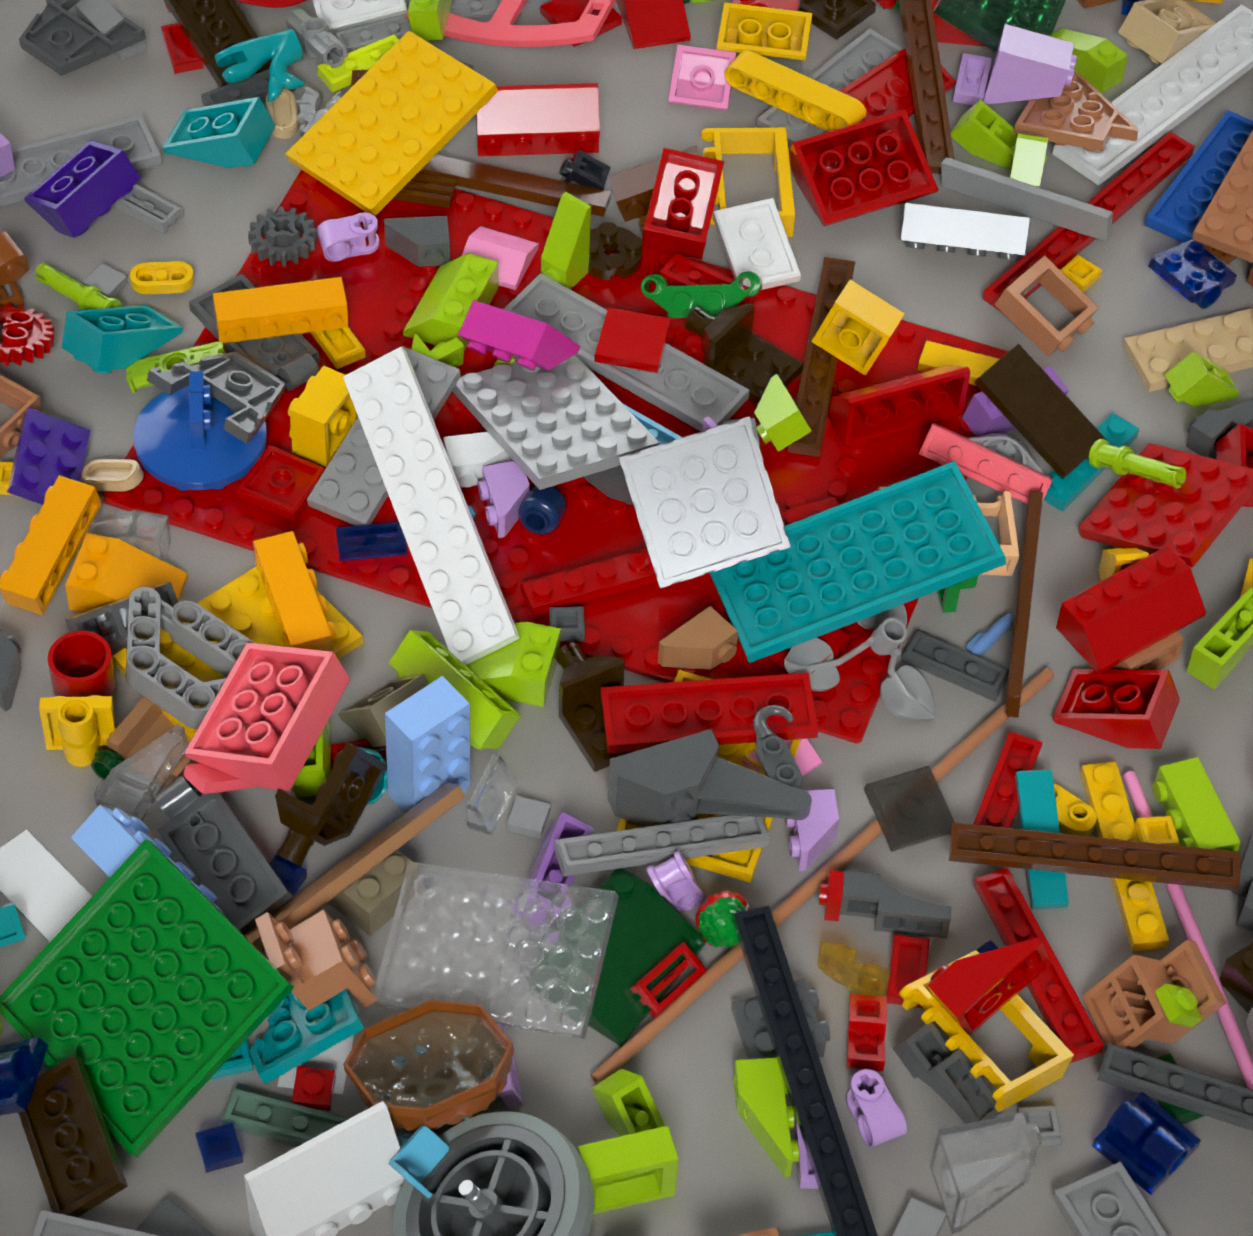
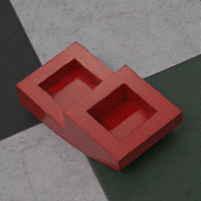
[846,994,887,1072]

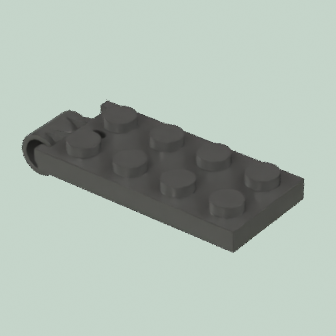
[189,274,320,391]
[154,774,293,935]

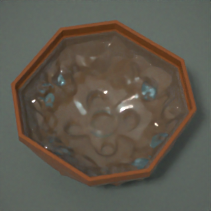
[343,1000,514,1132]

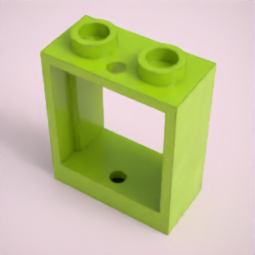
[577,1126,679,1215]

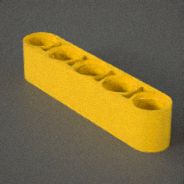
[724,50,866,132]

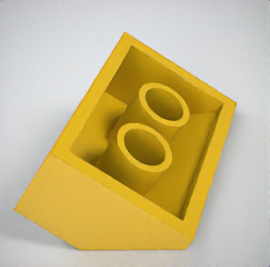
[717,2,812,61]

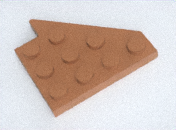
[1014,72,1138,151]

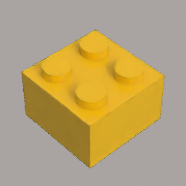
[811,279,905,376]
[288,366,358,467]

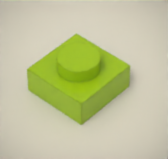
[1155,983,1203,1027]

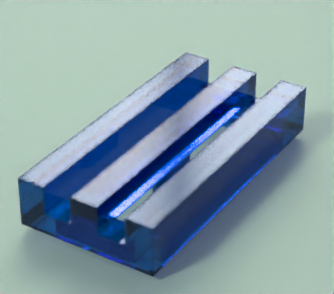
[336,522,407,561]

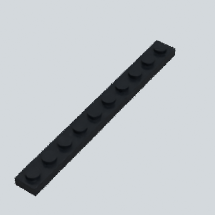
[732,905,878,1236]

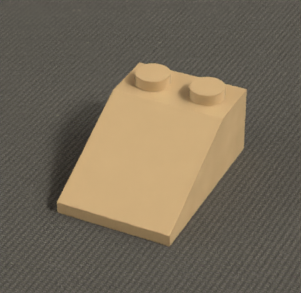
[1118,0,1216,65]

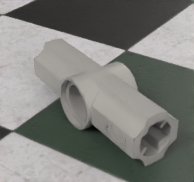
[286,8,347,68]

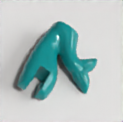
[214,29,305,102]

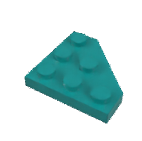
[250,988,365,1084]

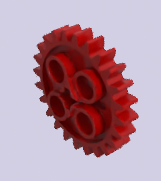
[0,302,54,367]

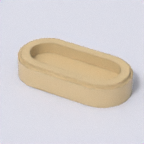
[266,89,299,139]
[81,459,144,492]

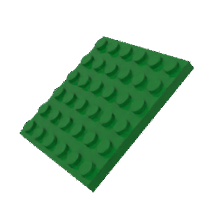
[0,839,294,1158]

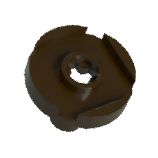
[588,222,643,280]

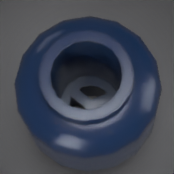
[518,486,567,535]

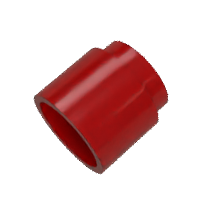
[47,631,116,697]

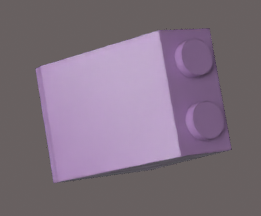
[983,24,1077,104]

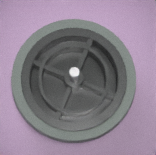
[393,1111,594,1236]

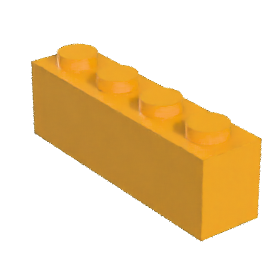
[213,277,348,343]
[0,475,102,616]
[253,531,337,652]

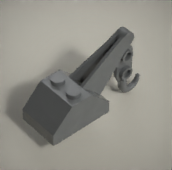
[608,705,812,827]

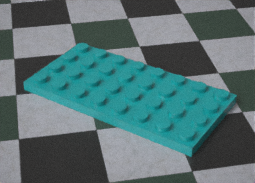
[709,461,1006,663]

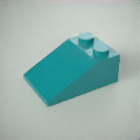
[162,97,276,168]
[62,304,183,374]

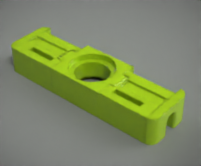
[126,341,226,393]

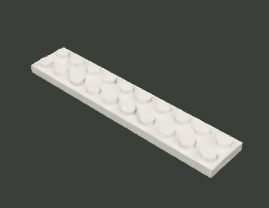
[1052,4,1253,186]
[343,347,520,665]

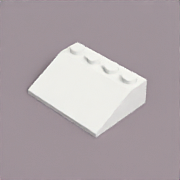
[244,1101,404,1236]

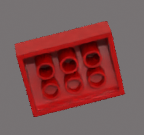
[789,109,939,227]

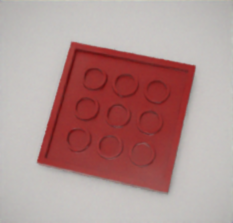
[1078,443,1253,568]

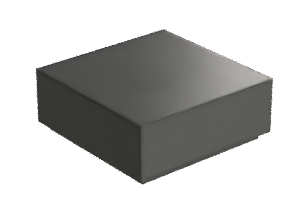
[549,607,585,642]

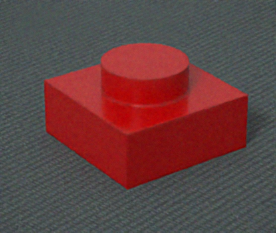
[819,870,844,921]
[292,1066,336,1111]

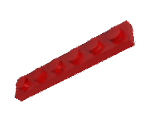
[973,867,1104,1063]

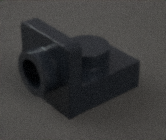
[559,150,611,190]

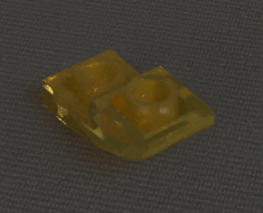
[817,941,891,997]

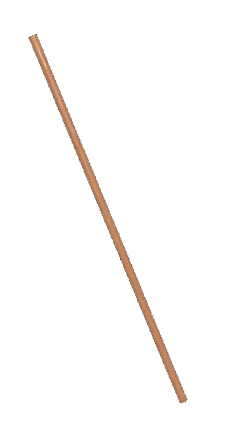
[590,667,1054,1085]

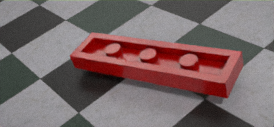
[973,731,1043,828]

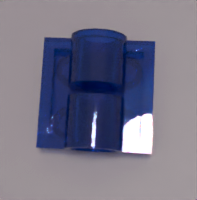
[1148,240,1237,309]
[0,1037,48,1116]
[1092,1092,1201,1195]

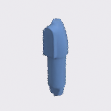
[966,613,1014,656]

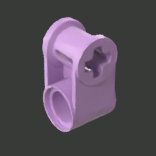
[317,212,380,262]
[647,850,704,911]
[846,1069,907,1148]

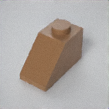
[658,606,738,670]

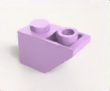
[477,461,529,538]
[785,789,839,871]

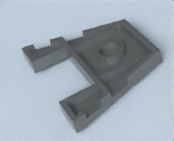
[19,0,146,76]
[147,351,286,444]

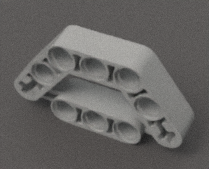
[125,587,254,729]

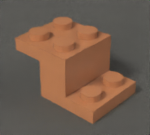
[255,910,378,1011]
[1082,940,1226,1050]

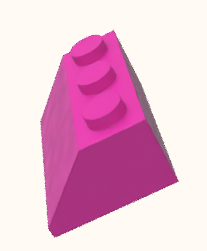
[458,300,581,371]

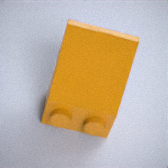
[65,533,188,613]

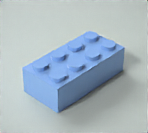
[385,676,470,813]
[71,805,224,914]

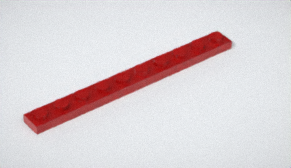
[982,131,1195,313]
[521,497,839,617]

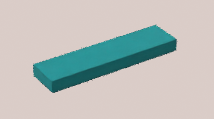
[1015,770,1069,909]

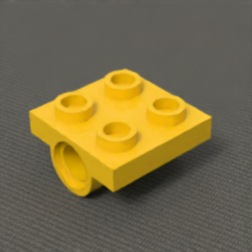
[39,695,117,767]

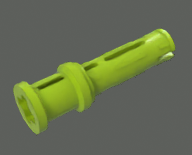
[34,262,122,310]
[1089,439,1186,489]

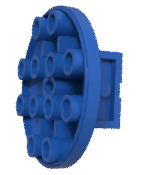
[133,371,267,491]

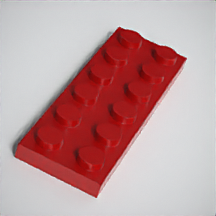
[600,673,819,753]

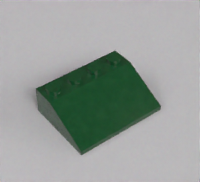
[531,868,706,1047]

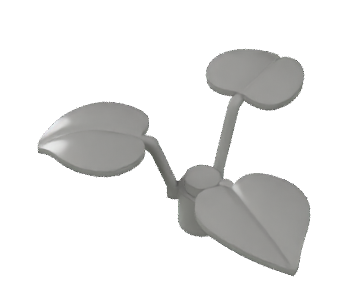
[783,604,936,720]

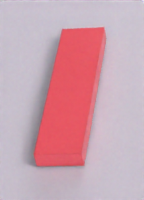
[919,423,1053,505]

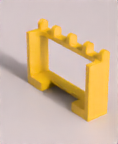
[701,127,795,238]
[899,950,1074,1112]

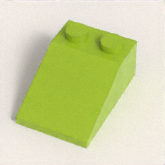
[466,622,561,707]

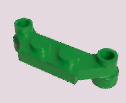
[641,271,762,318]

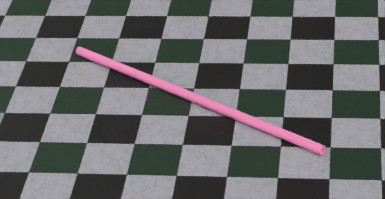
[1122,771,1253,1090]

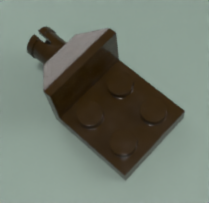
[685,304,804,405]
[555,642,635,772]
[275,742,387,867]

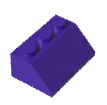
[24,140,141,238]

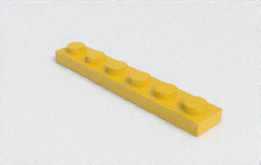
[1080,761,1169,952]

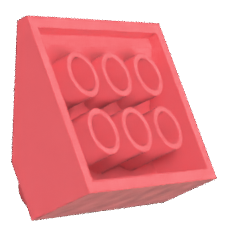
[184,643,350,791]

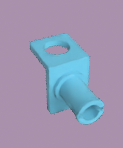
[388,1125,449,1199]

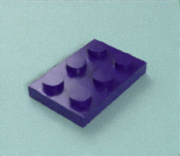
[7,408,91,505]

